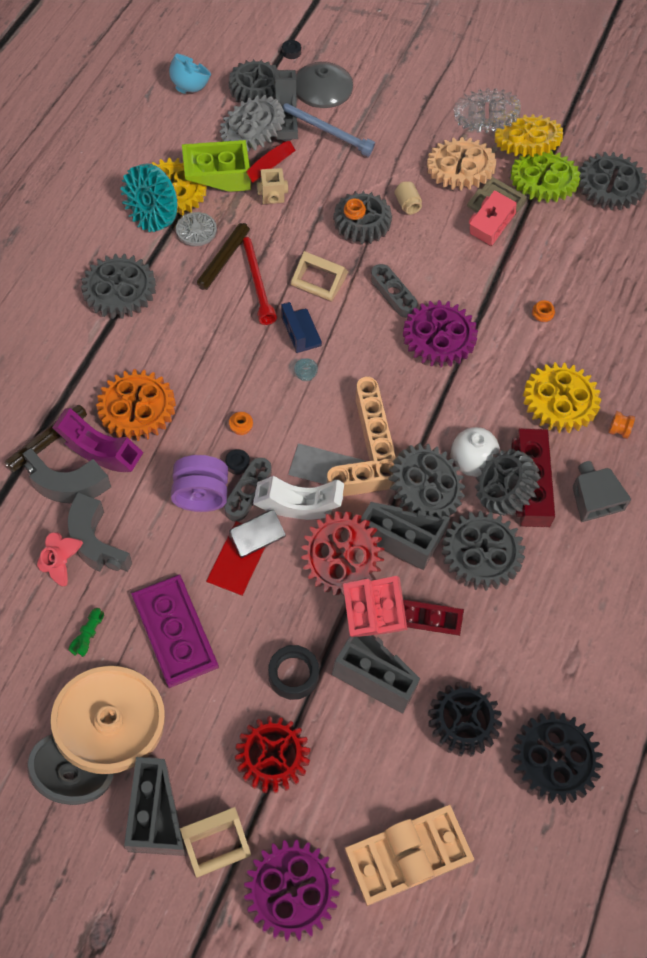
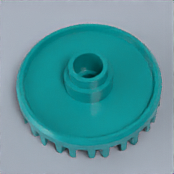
[120,163,178,232]

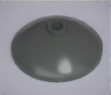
[296,61,353,108]
[27,734,114,805]

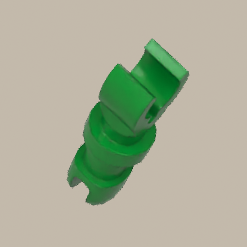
[69,608,104,657]

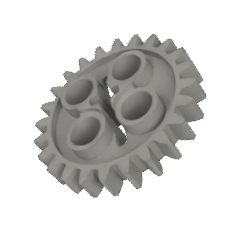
[220,95,285,152]

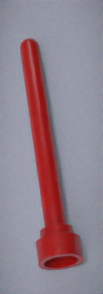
[243,237,277,325]

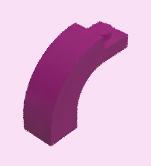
[52,408,144,472]

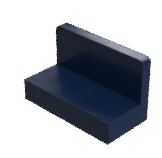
[281,302,322,353]

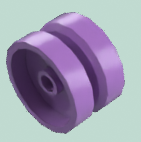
[171,455,228,512]

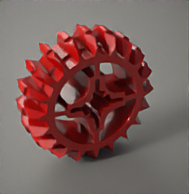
[235,716,310,794]

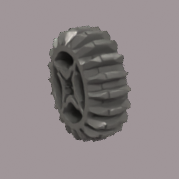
[228,59,278,103]
[333,190,392,245]
[475,449,541,516]

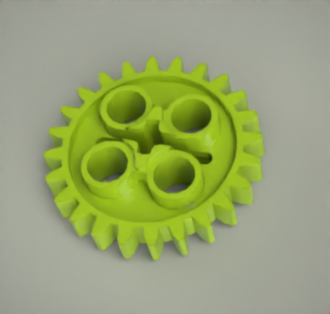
[510,150,580,203]

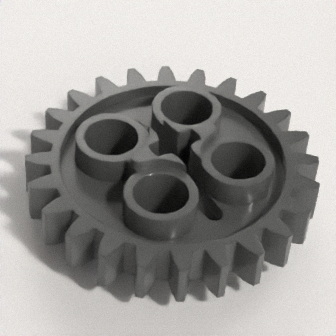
[578,152,647,210]
[81,254,156,319]
[388,443,465,518]
[442,511,525,591]

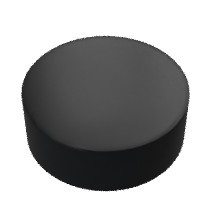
[282,40,302,59]
[225,449,250,475]

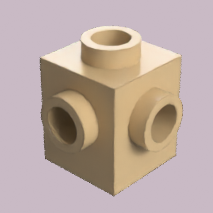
[257,168,288,204]

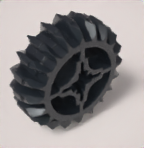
[428,682,502,757]

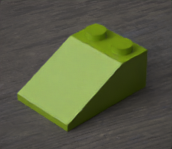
[182,140,251,192]

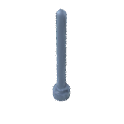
[282,103,376,158]

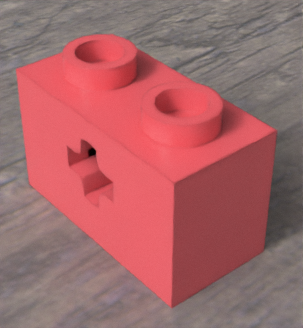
[469,190,517,246]

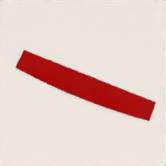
[246,141,296,183]

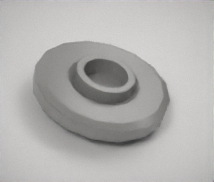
[176,212,217,246]

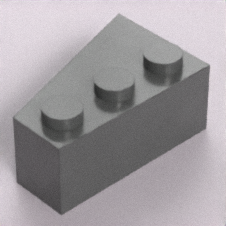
[332,635,420,714]

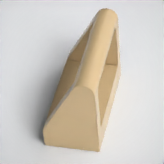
[291,251,348,302]
[180,807,251,878]

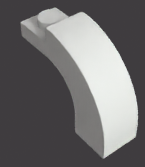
[253,476,344,520]

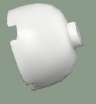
[450,427,500,477]

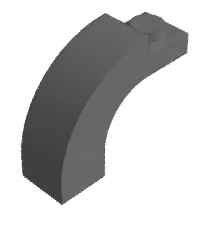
[275,70,298,141]
[23,448,111,503]
[68,493,132,572]

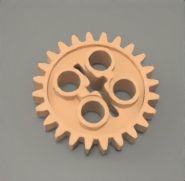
[427,137,496,190]

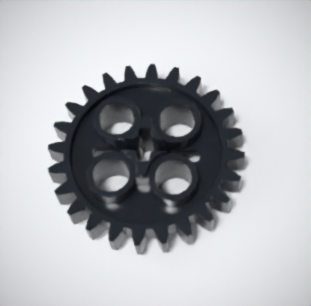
[511,712,603,805]

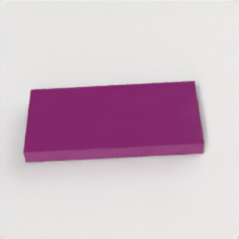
[131,574,219,688]

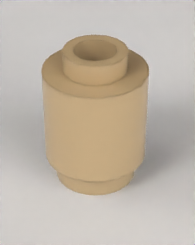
[394,182,422,215]

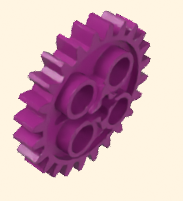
[403,300,478,368]
[244,840,340,942]

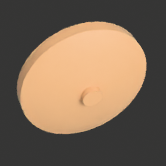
[51,666,165,774]

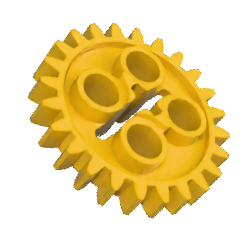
[495,114,563,157]
[152,158,207,216]
[523,362,602,433]

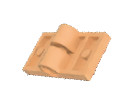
[344,805,474,906]

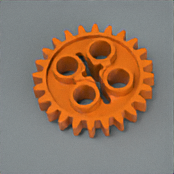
[96,369,176,441]

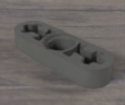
[371,264,418,318]
[225,458,272,522]

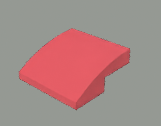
[343,576,408,637]

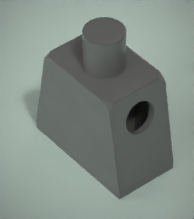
[573,461,631,522]

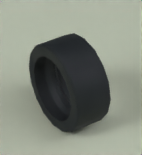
[268,645,319,700]

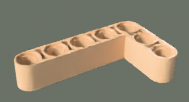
[327,377,396,496]

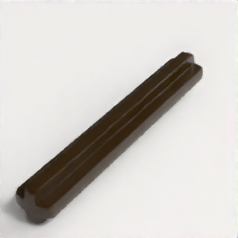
[197,223,250,290]
[4,405,87,472]

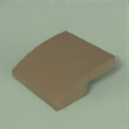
[467,177,527,216]

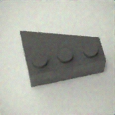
[361,502,450,570]
[124,757,186,856]

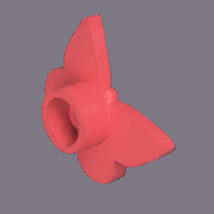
[37,532,83,586]

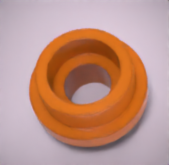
[344,198,366,220]
[532,300,555,322]
[229,412,253,435]

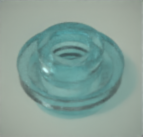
[294,359,318,381]

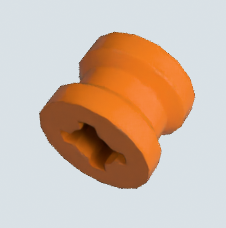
[609,411,635,439]

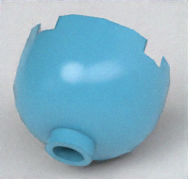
[169,53,211,94]

